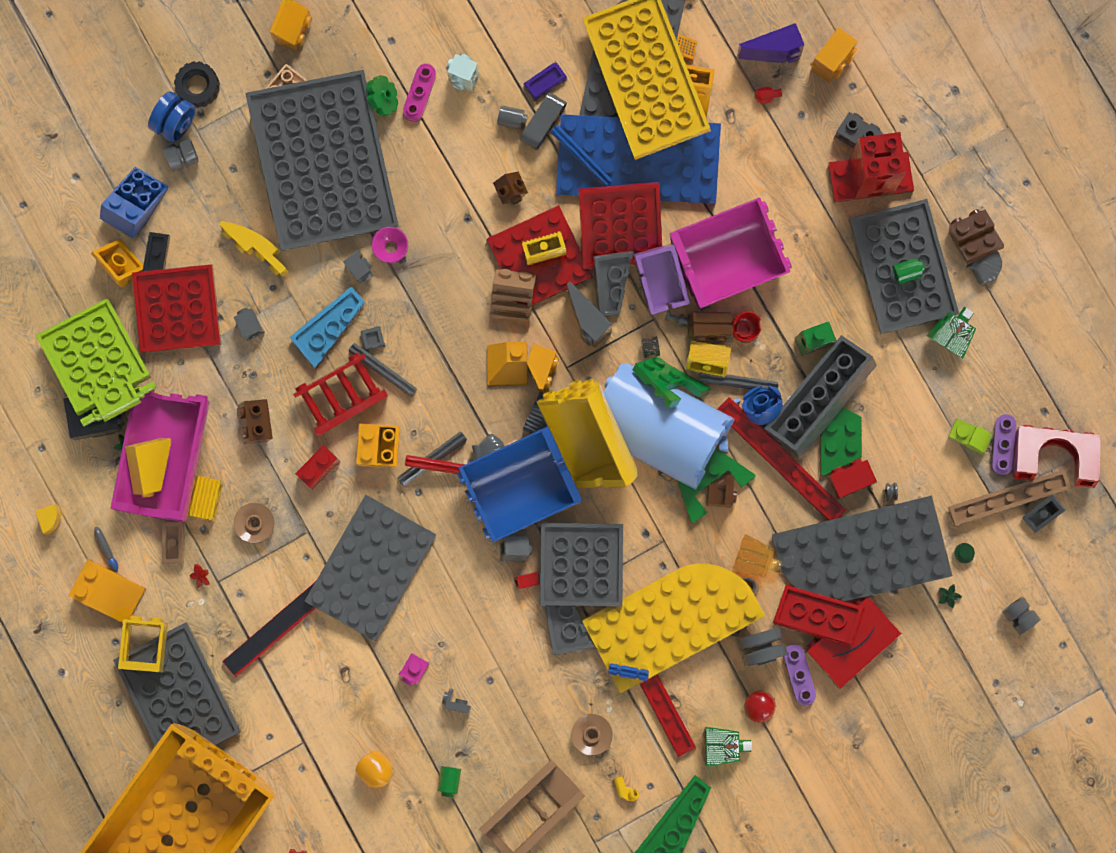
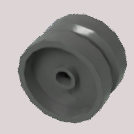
[737,627,788,667]

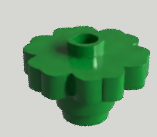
[366,75,399,117]

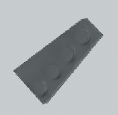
[539,574,594,655]

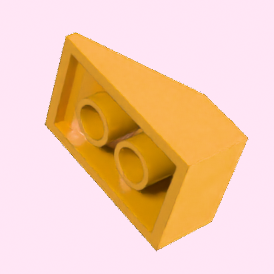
[68,559,146,623]

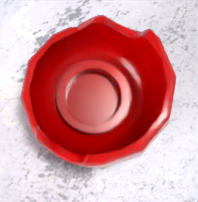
[732,311,761,343]
[744,690,777,723]

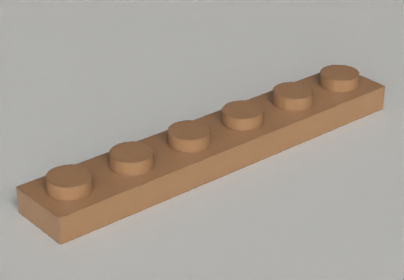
[948,469,1072,527]

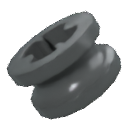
[885,482,898,501]

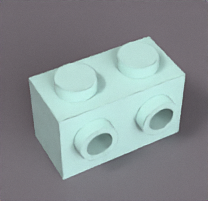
[446,54,480,92]

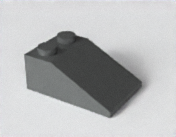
[567,281,612,347]

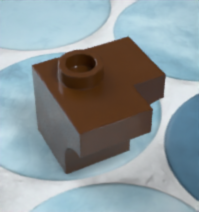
[707,475,737,508]

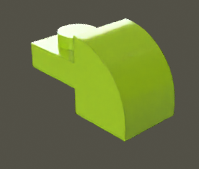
[948,418,993,455]

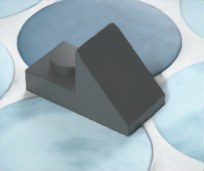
[1022,494,1066,533]

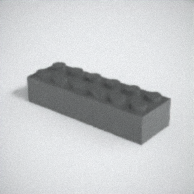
[765,335,877,459]

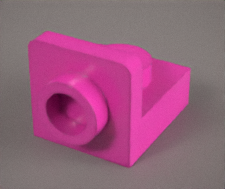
[398,653,429,686]

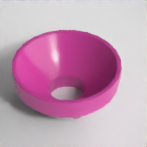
[372,227,408,263]

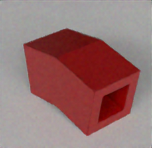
[514,572,540,590]

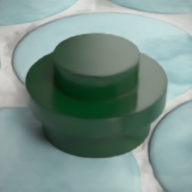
[954,543,975,564]

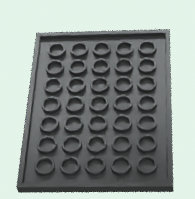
[245,70,399,251]

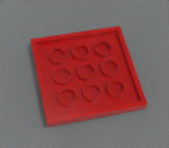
[578,182,662,269]
[487,205,593,306]
[132,264,221,353]

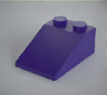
[737,23,805,63]

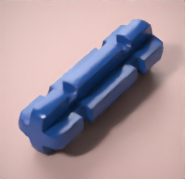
[608,663,649,681]

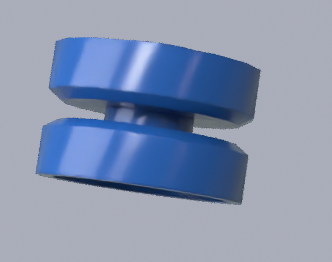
[148,91,196,143]

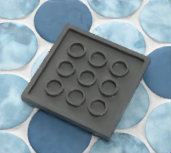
[540,523,623,606]

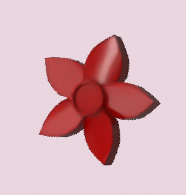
[189,564,210,588]

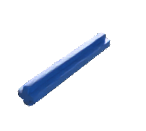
[551,125,612,187]

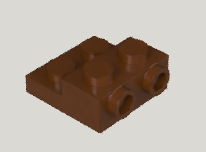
[949,209,1004,265]

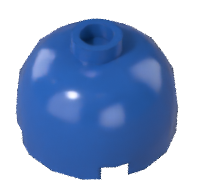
[742,386,783,425]

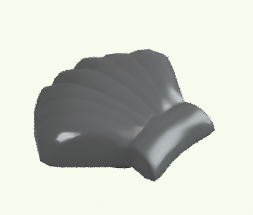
[966,251,1002,285]
[472,434,504,460]

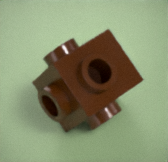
[493,171,528,205]

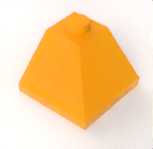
[487,342,528,386]

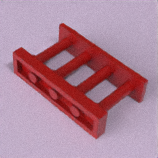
[293,352,388,436]

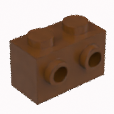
[237,399,273,444]

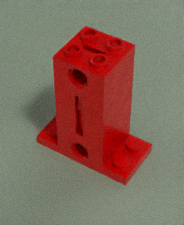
[828,132,914,203]

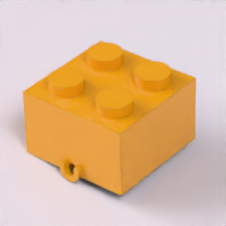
[810,27,858,83]

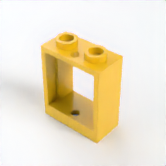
[118,616,168,672]

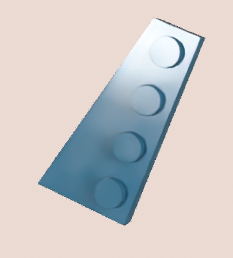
[289,286,365,369]

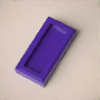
[523,61,567,101]

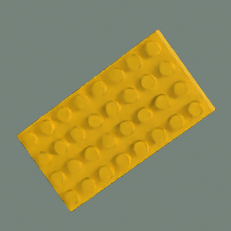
[582,0,711,160]

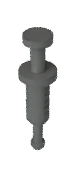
[665,311,688,327]

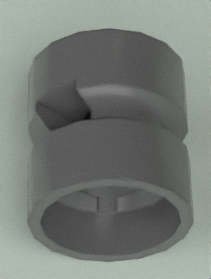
[163,138,199,172]
[1002,596,1041,635]

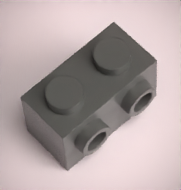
[834,112,883,149]

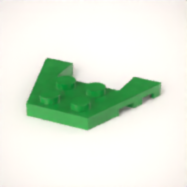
[632,357,711,408]
[677,448,756,524]

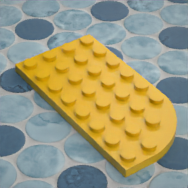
[582,564,766,694]

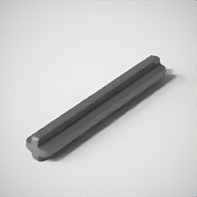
[348,343,417,397]
[699,372,779,389]
[397,432,467,486]

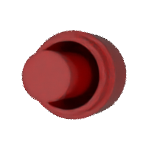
[754,87,783,104]

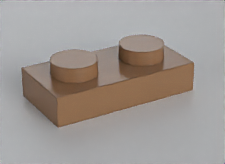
[162,522,184,564]

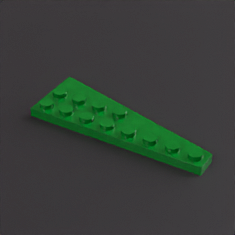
[634,775,711,853]

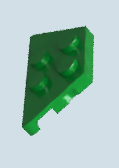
[820,408,862,476]

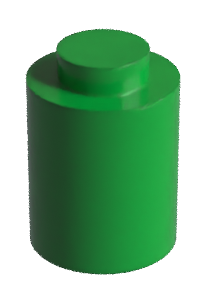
[892,258,925,285]
[437,766,461,797]

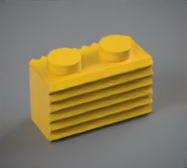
[522,231,566,265]
[686,340,731,377]
[188,476,223,521]

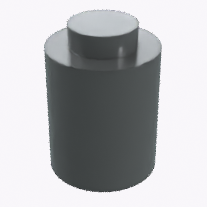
[497,105,528,130]

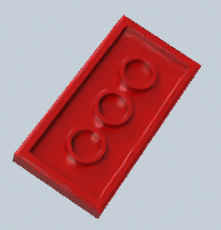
[773,585,865,647]

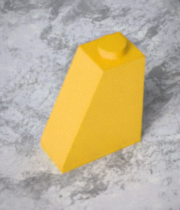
[125,438,171,498]

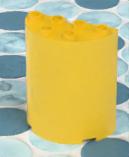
[537,379,638,488]

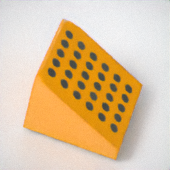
[677,34,697,60]

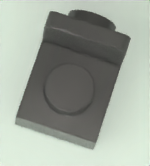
[442,688,471,714]

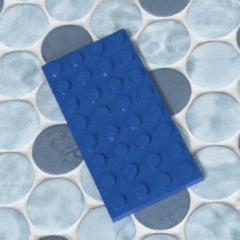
[556,114,721,204]

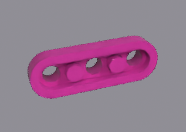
[403,64,436,122]

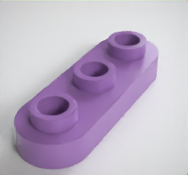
[991,414,1016,475]
[783,645,816,705]

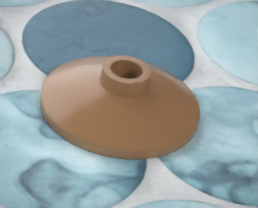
[234,503,275,543]
[571,714,613,756]

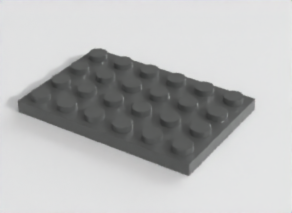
[849,199,959,335]
[305,495,436,641]
[113,622,242,746]

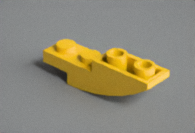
[219,221,288,277]

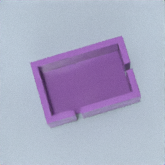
[633,244,690,315]

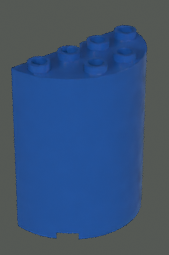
[456,427,582,542]

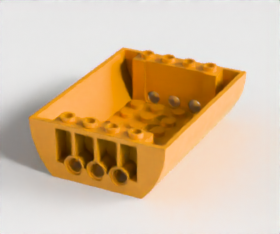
[80,723,275,853]

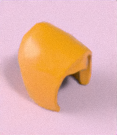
[355,750,393,788]

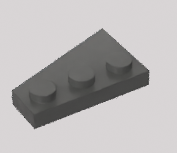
[593,251,634,316]

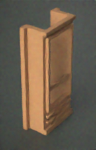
[479,760,585,853]

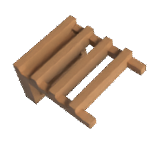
[490,269,536,328]

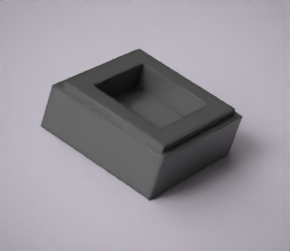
[361,326,385,351]

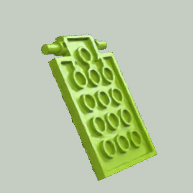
[35,298,157,427]

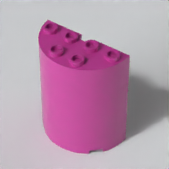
[669,197,792,308]

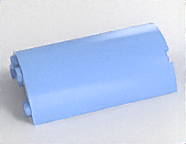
[604,363,735,490]

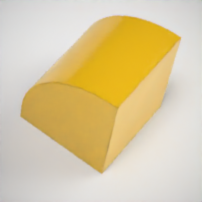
[35,504,62,535]

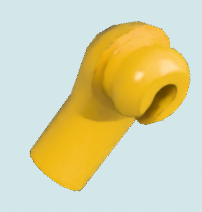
[613,776,640,802]

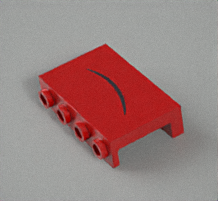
[806,597,902,689]

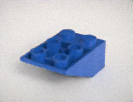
[100,167,169,238]

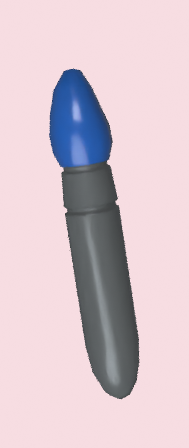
[94,527,118,572]

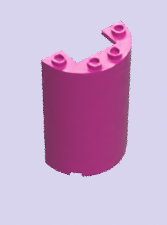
[110,390,210,522]

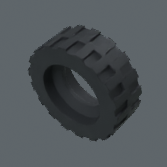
[174,61,220,108]

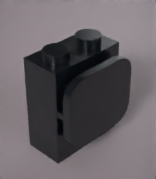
[63,398,124,440]

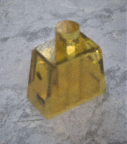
[732,534,783,578]

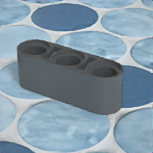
[520,92,567,150]

